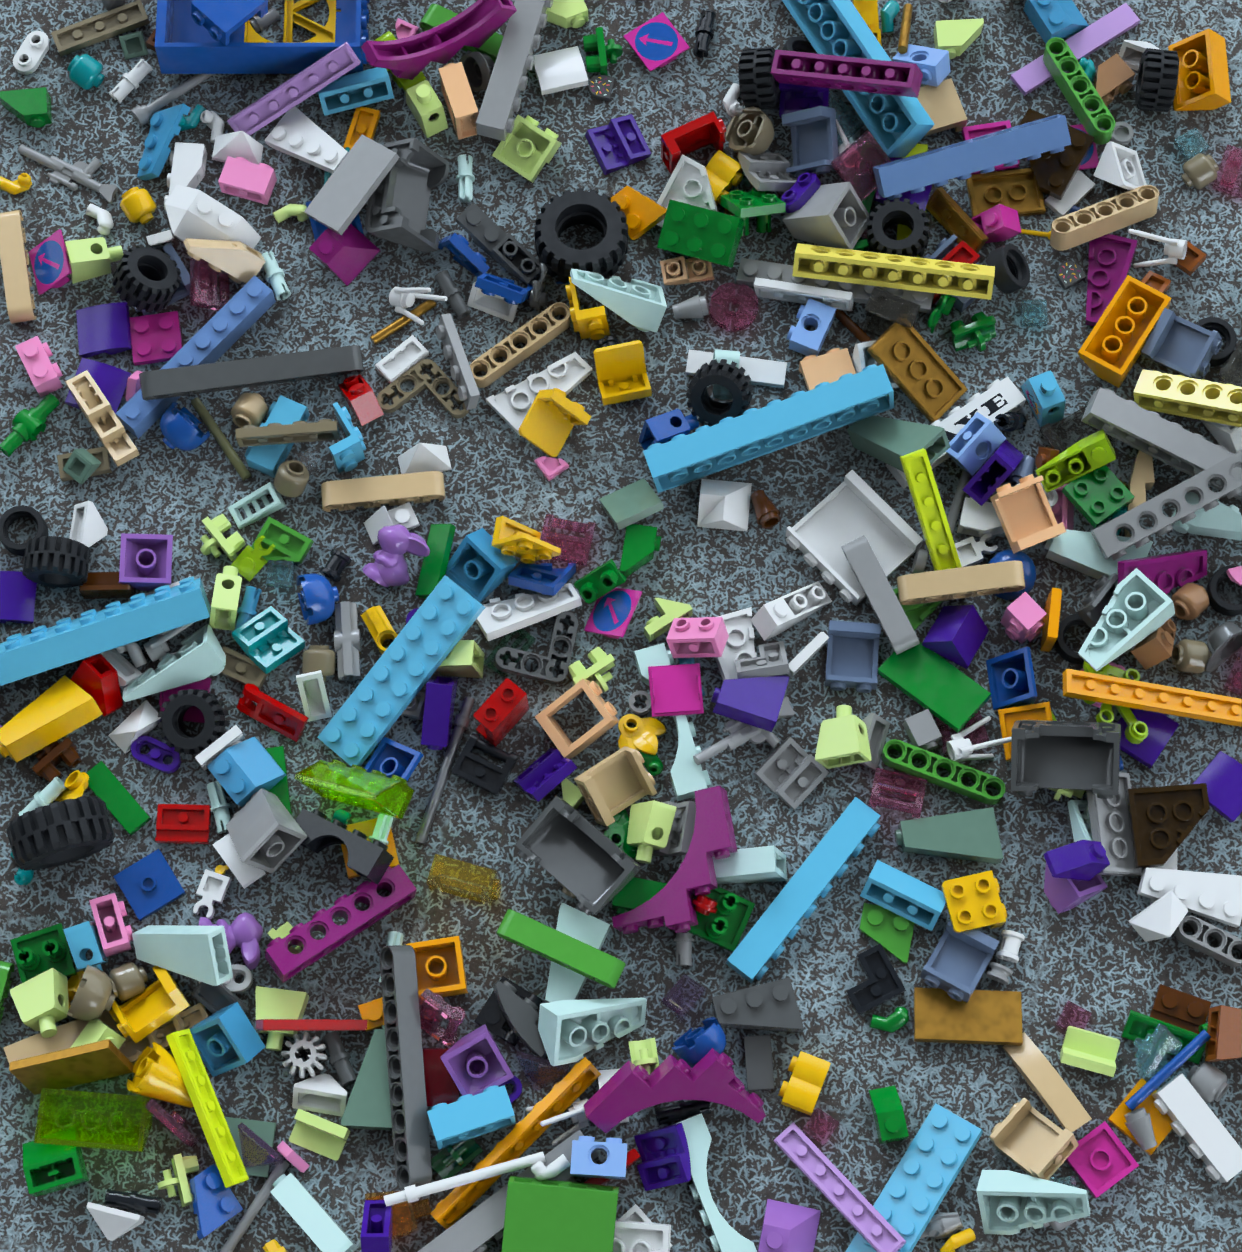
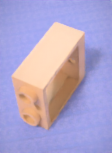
[438,62,479,140]
[535,679,619,759]

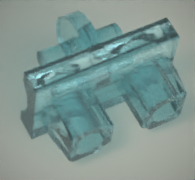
[1133,1023,1182,1078]

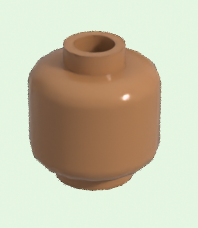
[1171,583,1209,620]

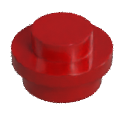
[692,895,718,916]

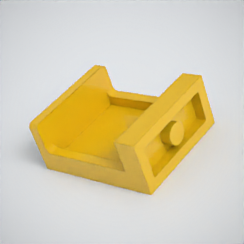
[109,966,190,1043]

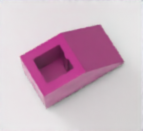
[971,204,1022,243]

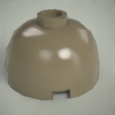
[725,106,775,156]
[67,965,116,1021]

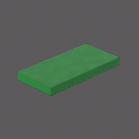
[878,641,991,733]

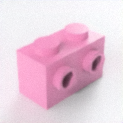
[218,156,277,205]
[15,336,63,397]
[1000,592,1047,644]
[666,617,729,658]
[89,893,133,957]

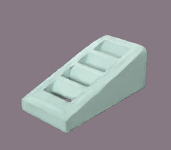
[228,482,286,529]
[1067,800,1093,842]

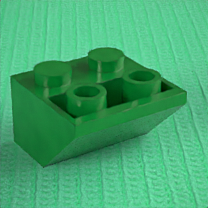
[23,1128,89,1197]

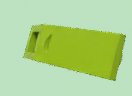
[1035,429,1116,493]

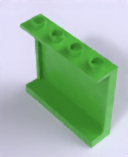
[502,1176,619,1252]

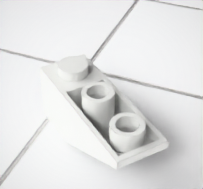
[164,142,207,209]
[957,497,1004,538]
[751,581,832,641]

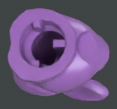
[362,524,430,587]
[199,912,263,970]

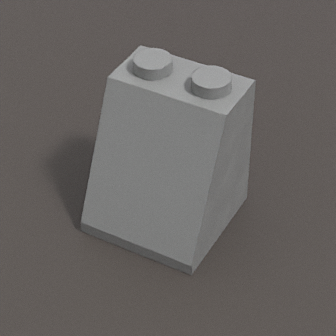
[782,182,870,250]
[226,788,308,874]

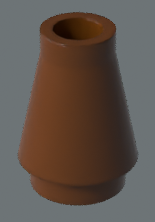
[750,490,780,529]

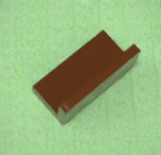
[79,572,135,599]

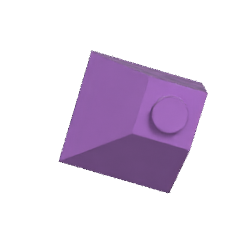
[1044,862,1108,914]
[440,1024,514,1096]
[757,1199,821,1252]

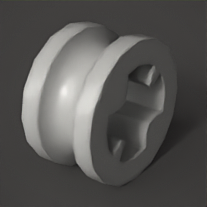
[629,691,651,715]
[986,962,1013,985]

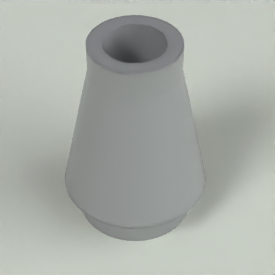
[672,294,710,320]
[1124,1108,1157,1151]

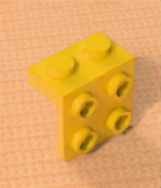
[565,277,610,340]
[593,340,652,406]
[518,388,592,457]
[491,516,561,564]
[941,870,1007,933]

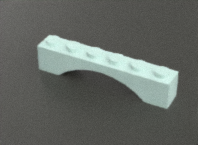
[634,643,711,801]
[673,1113,757,1252]

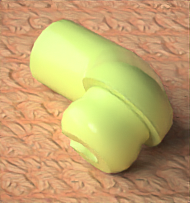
[273,204,309,224]

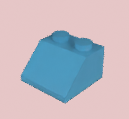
[1024,0,1089,44]
[446,528,518,603]
[206,737,286,807]
[190,1002,266,1077]

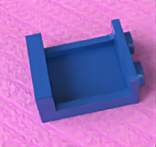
[191,0,268,46]

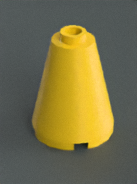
[127,1042,193,1108]

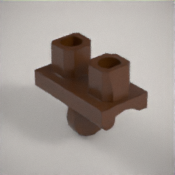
[32,737,82,783]

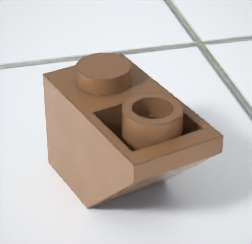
[1094,53,1135,106]
[1130,619,1176,670]

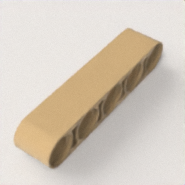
[1050,185,1159,251]
[0,210,37,324]
[470,302,571,388]
[321,471,446,512]
[897,560,1025,605]

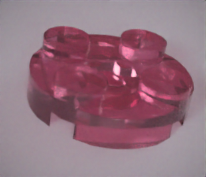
[709,282,758,332]

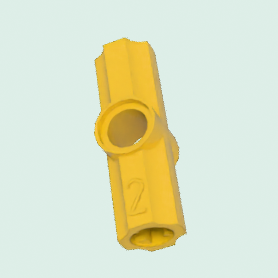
[361,605,398,654]

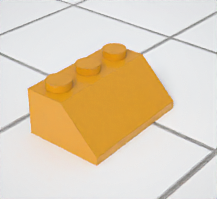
[1168,28,1231,111]

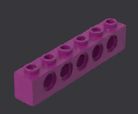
[771,50,923,98]
[265,864,417,983]

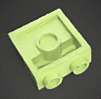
[492,115,562,183]

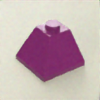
[309,223,380,286]

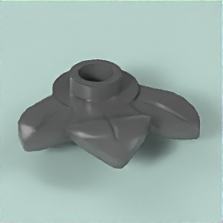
[530,263,548,311]

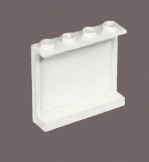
[785,470,923,606]

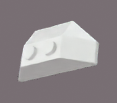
[164,184,261,249]

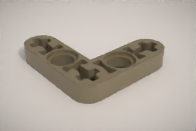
[377,359,469,419]

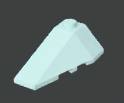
[570,269,667,333]
[1171,492,1242,540]
[1078,568,1175,672]
[122,624,226,702]
[538,998,647,1066]
[976,1170,1090,1235]

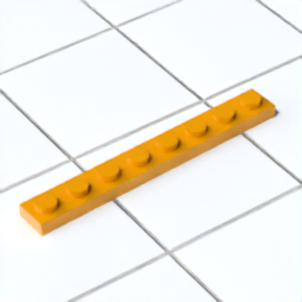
[1062,668,1242,727]
[430,1057,601,1230]

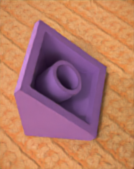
[119,533,173,591]

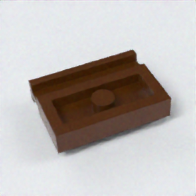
[1149,984,1211,1034]

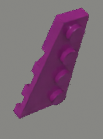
[1086,234,1138,326]
[1118,549,1207,594]

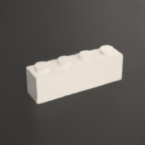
[1152,1073,1242,1183]

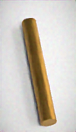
[898,3,913,54]
[370,300,437,345]

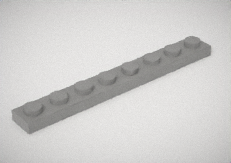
[736,258,935,314]

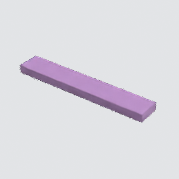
[1010,3,1140,96]
[227,42,361,136]
[774,1122,906,1252]

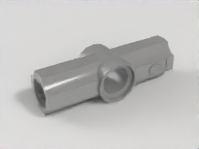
[334,601,362,681]

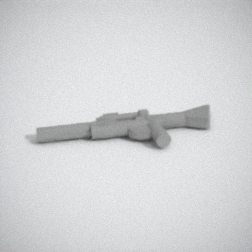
[18,144,118,204]
[693,696,795,765]

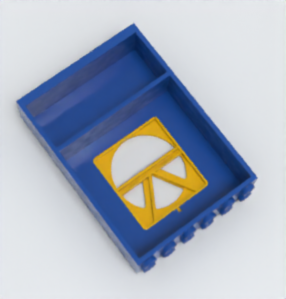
[155,0,370,74]

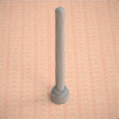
[130,74,214,127]

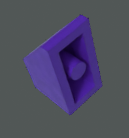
[1043,840,1110,881]
[360,1200,393,1252]

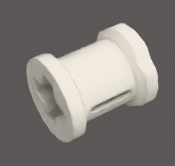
[996,930,1025,963]

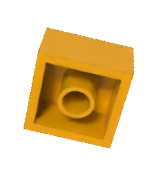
[406,936,468,1001]

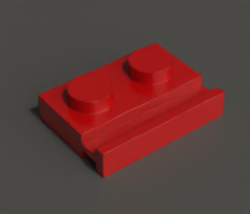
[155,804,211,844]

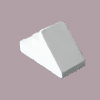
[364,502,420,545]

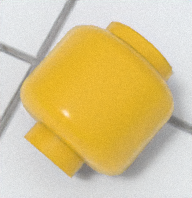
[120,187,157,225]

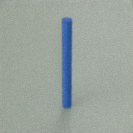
[1125,1030,1211,1111]

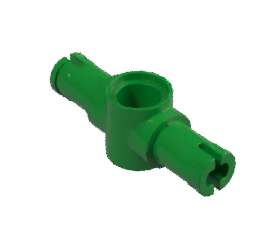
[0,393,60,457]

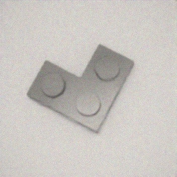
[735,641,790,679]

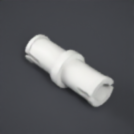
[109,59,153,104]

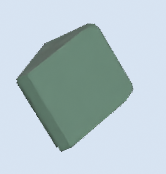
[119,31,148,60]
[62,448,101,484]

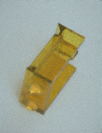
[427,854,502,906]

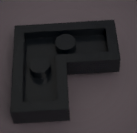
[845,943,906,1016]

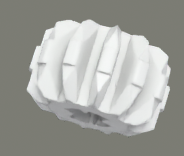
[281,1032,328,1079]

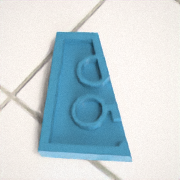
[137,103,191,181]

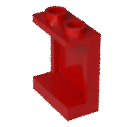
[661,111,726,175]
[473,678,529,747]

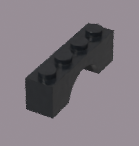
[295,808,394,885]

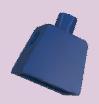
[639,409,699,450]

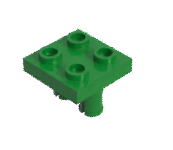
[720,188,786,236]
[1062,465,1135,528]
[687,886,755,953]
[10,923,77,983]

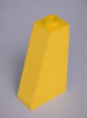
[0,675,103,762]

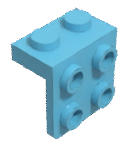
[329,402,366,473]

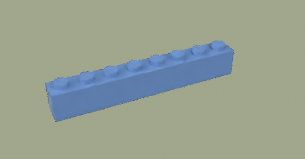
[873,114,1071,200]
[115,275,276,439]

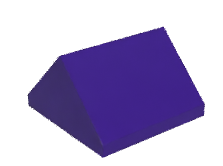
[922,605,989,669]

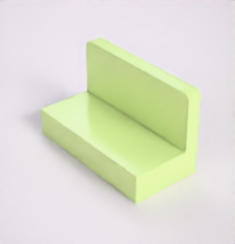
[1060,1026,1120,1077]
[289,1108,351,1161]

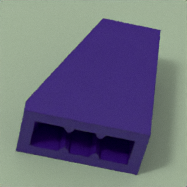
[962,439,1024,506]
[421,675,458,750]
[711,675,790,732]

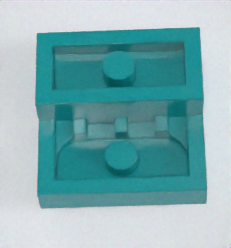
[232,606,305,674]

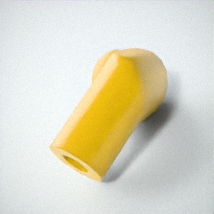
[0,173,32,195]
[940,1228,976,1252]

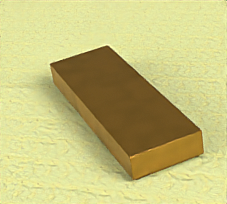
[926,187,988,253]

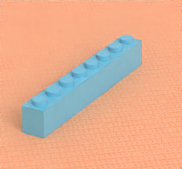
[726,797,881,983]

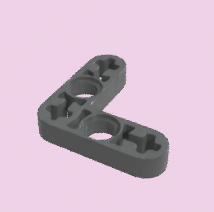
[494,611,578,684]

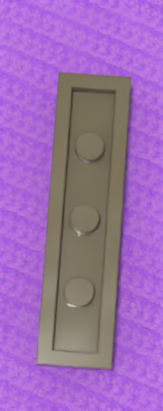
[51,0,150,57]
[235,419,340,447]

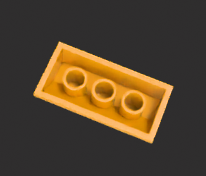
[1078,275,1172,388]

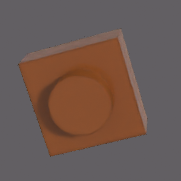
[1174,241,1206,276]
[1141,270,1171,294]
[1035,447,1059,469]

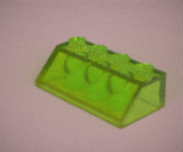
[294,759,414,819]
[34,1088,155,1152]

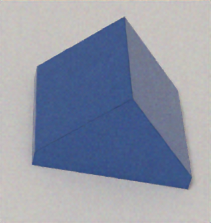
[986,647,1037,710]
[357,737,423,802]

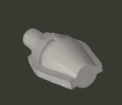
[920,1212,963,1239]

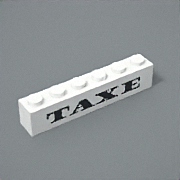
[886,376,1026,489]

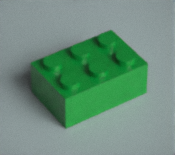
[657,199,745,268]

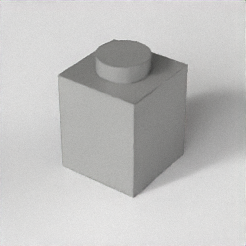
[903,709,942,752]

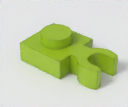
[231,535,275,582]

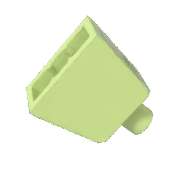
[406,80,448,138]
[65,237,124,284]
[209,566,242,631]
[437,640,485,678]
[815,705,871,769]
[627,800,677,864]
[10,968,69,1038]
[255,986,309,1051]

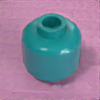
[67,54,105,90]

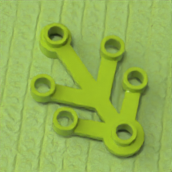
[1083,660,1148,744]

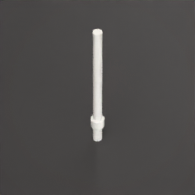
[384,1151,546,1207]

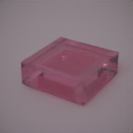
[1055,1000,1092,1031]
[802,1108,840,1146]

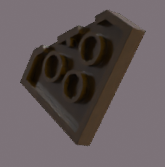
[1019,108,1094,200]
[1126,783,1210,868]

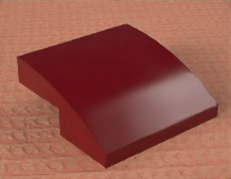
[423,1048,460,1106]

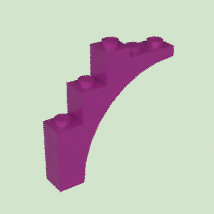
[361,0,517,80]
[612,785,738,934]
[584,1048,766,1133]

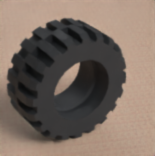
[534,188,628,283]
[6,796,115,871]

